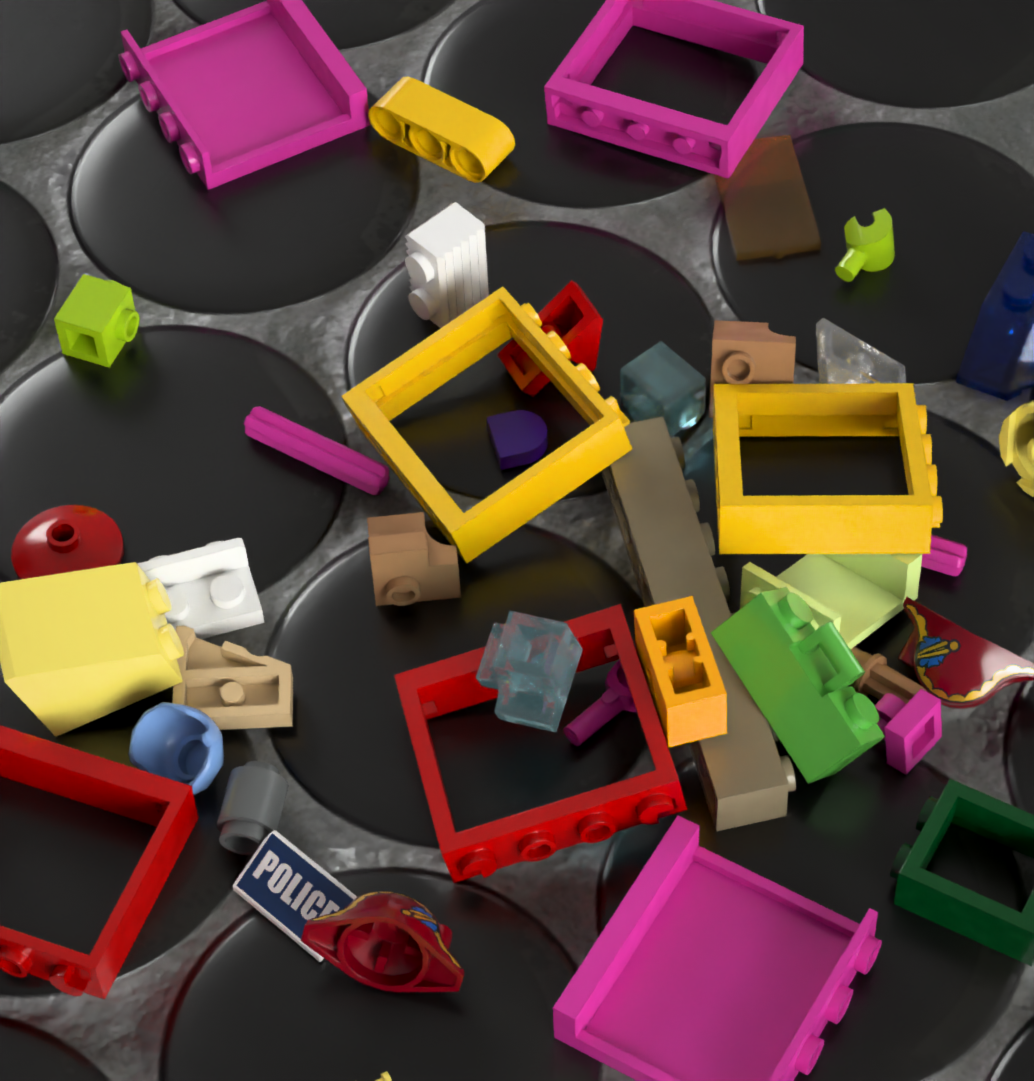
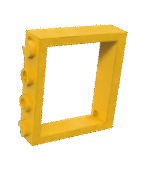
[341,286,633,564]
[713,383,943,554]

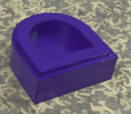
[486,410,548,470]

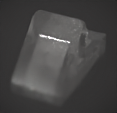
[816,318,906,384]

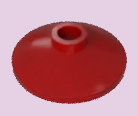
[11,505,124,580]

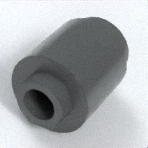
[217,761,289,856]

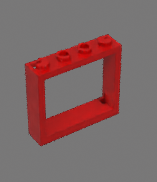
[394,604,687,883]
[0,725,199,1000]

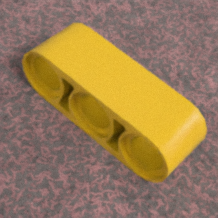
[368,76,515,183]

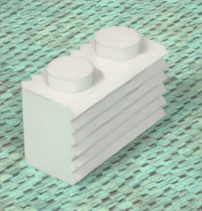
[405,202,489,328]

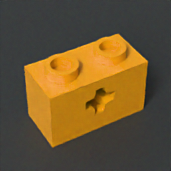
[634,596,727,748]

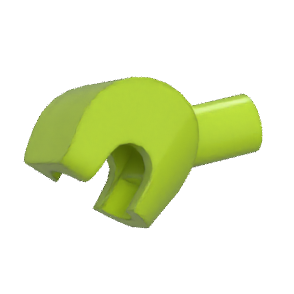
[835,208,895,282]

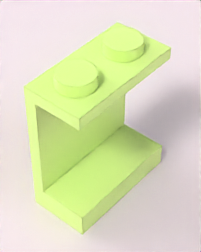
[740,554,922,649]

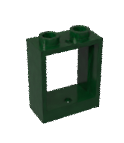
[890,779,1034,967]

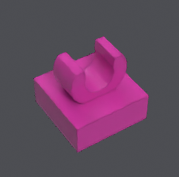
[874,689,942,775]

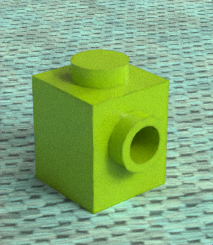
[54,274,139,368]

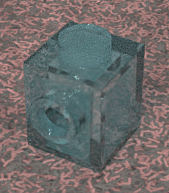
[620,341,706,437]

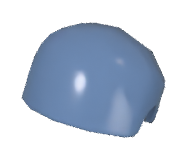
[128,702,224,795]

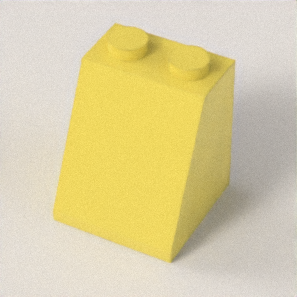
[0,562,184,737]

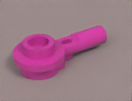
[563,660,636,746]

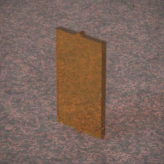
[714,135,821,261]

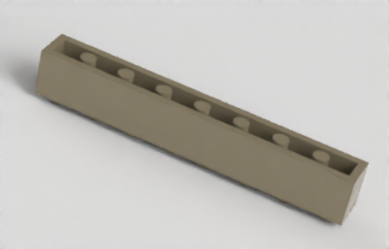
[601,417,796,831]

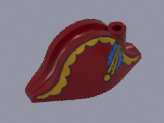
[897,597,1034,710]
[300,891,464,992]

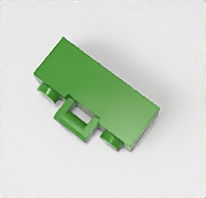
[711,587,885,783]

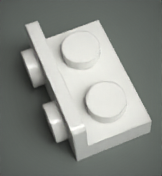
[138,538,265,639]

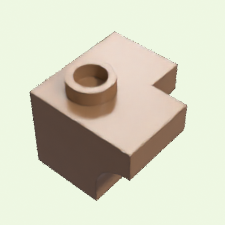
[709,320,796,418]
[367,512,461,606]

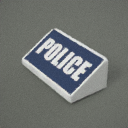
[233,830,357,962]

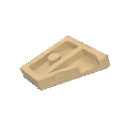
[172,626,293,730]

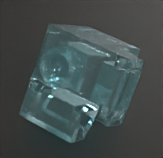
[476,611,583,732]

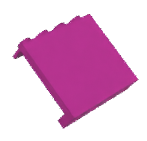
[119,0,370,190]
[553,815,882,1081]

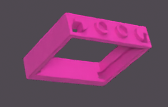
[544,0,804,179]

